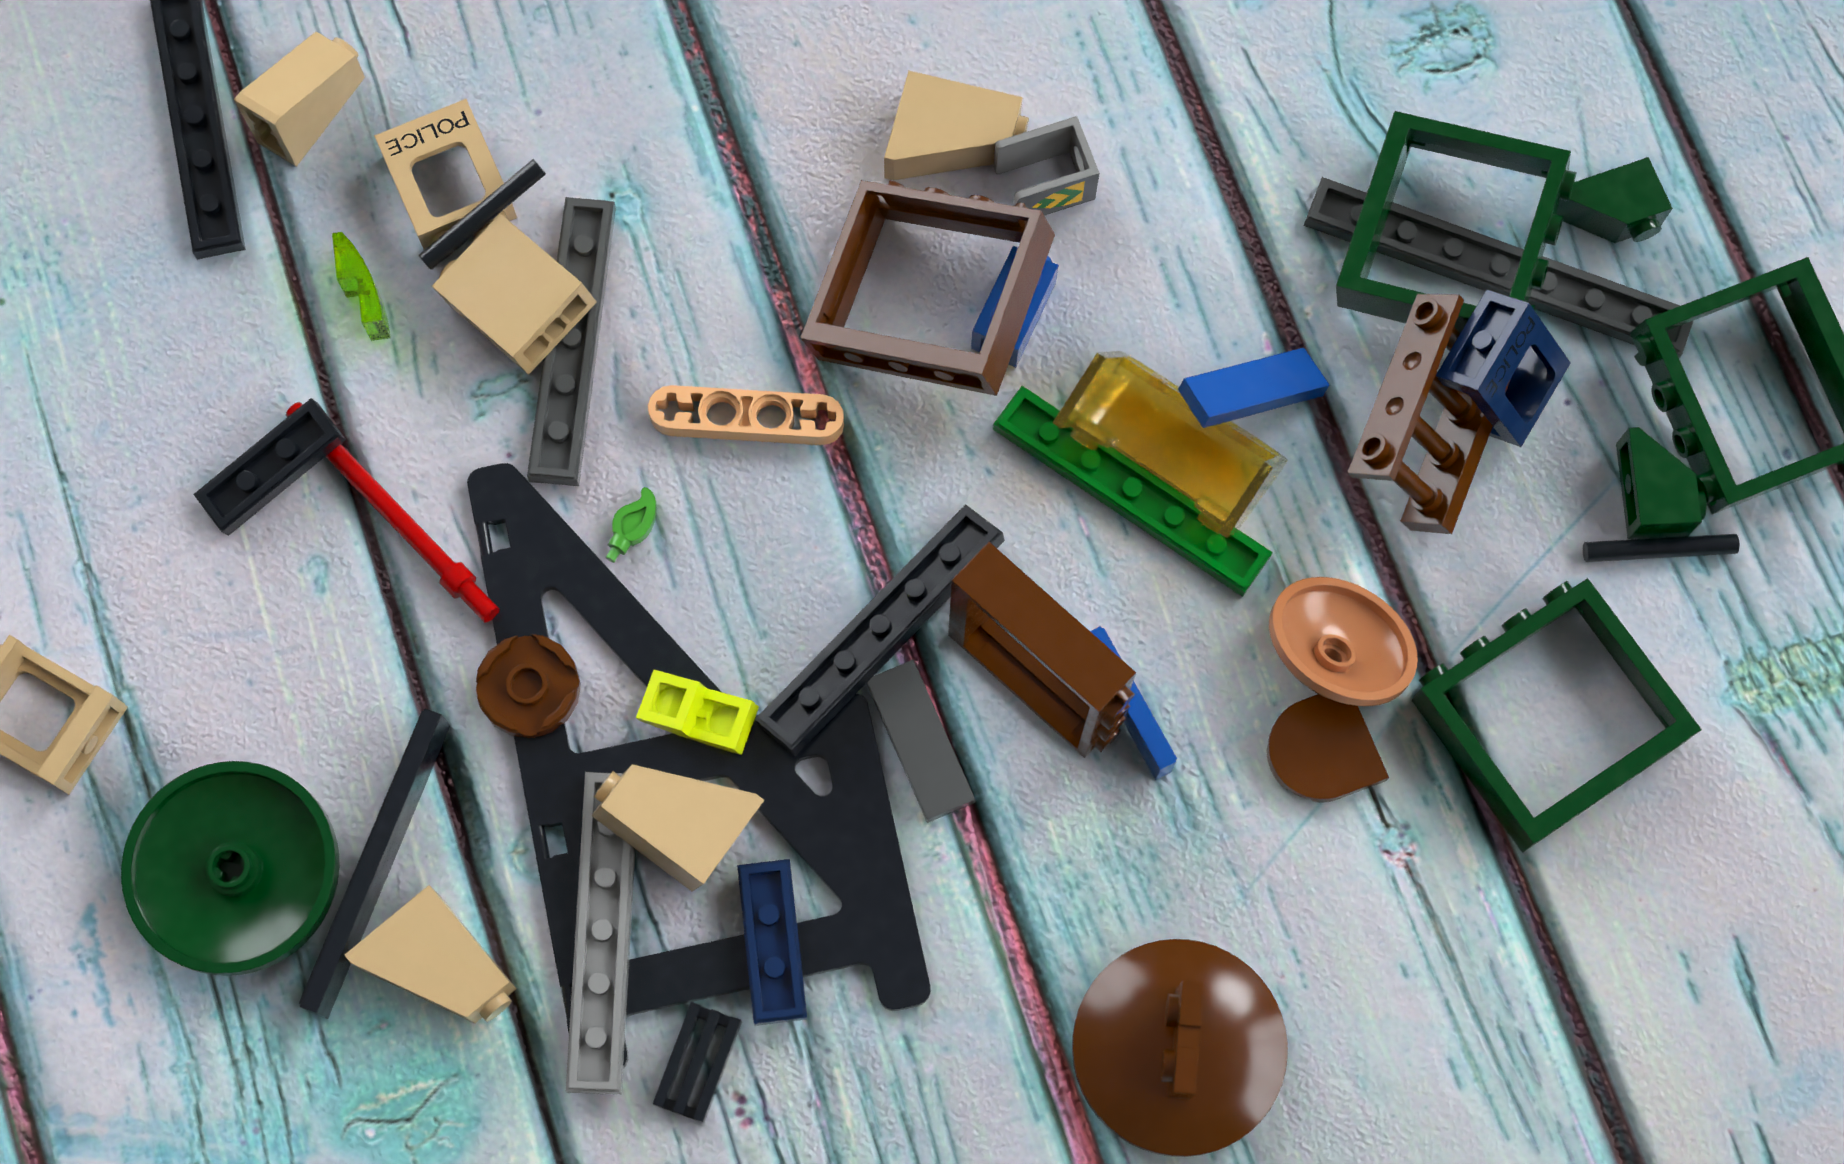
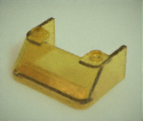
[1053,351,1288,538]

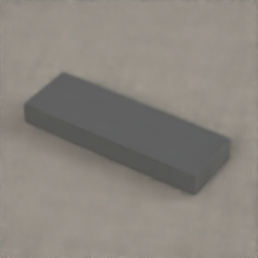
[866,660,975,823]

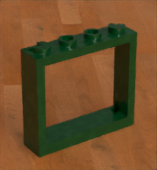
[1336,111,1577,333]
[1630,257,1844,515]
[1412,578,1702,853]

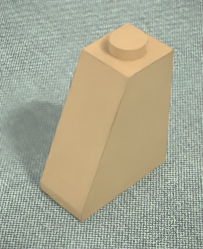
[234,31,365,167]
[884,70,1029,180]
[591,764,764,892]
[345,885,517,1023]

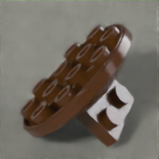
[1072,939,1288,1157]

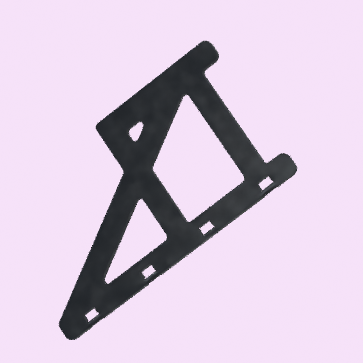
[467,463,931,1069]

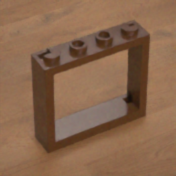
[801,180,1055,396]
[948,542,1136,758]

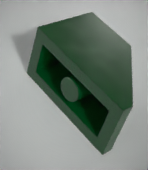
[1556,157,1673,243]
[1616,427,1707,539]

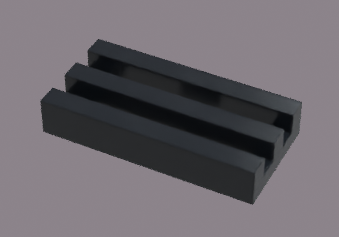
[652,1002,742,1123]

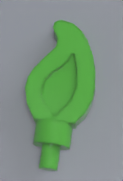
[606,487,657,563]

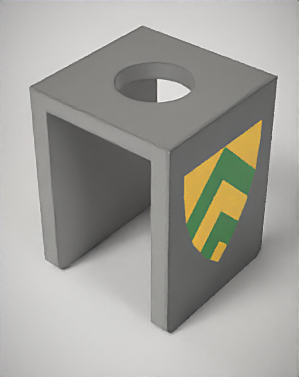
[993,116,1100,216]

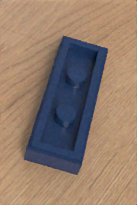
[737,859,808,1026]

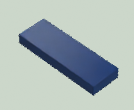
[1178,348,1330,428]
[1090,626,1177,780]

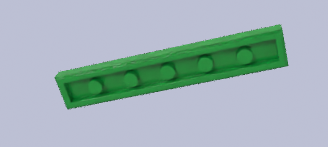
[993,386,1273,597]

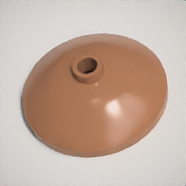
[1269,577,1418,706]

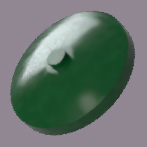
[121,761,340,976]

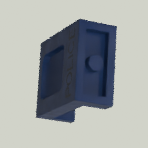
[1435,289,1571,447]

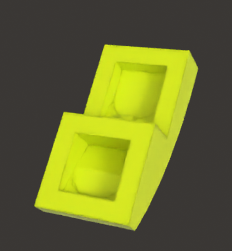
[636,670,759,755]

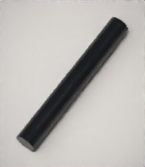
[419,159,546,270]
[1583,534,1740,562]

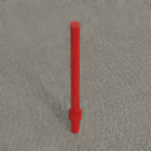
[286,402,499,623]

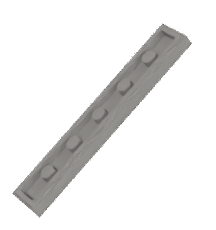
[566,772,635,1095]

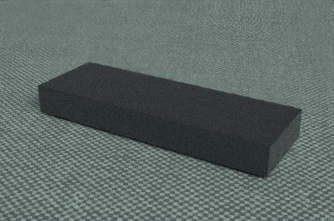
[193,398,346,536]

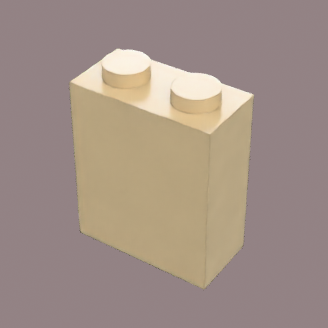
[432,214,597,375]

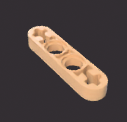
[648,385,844,445]

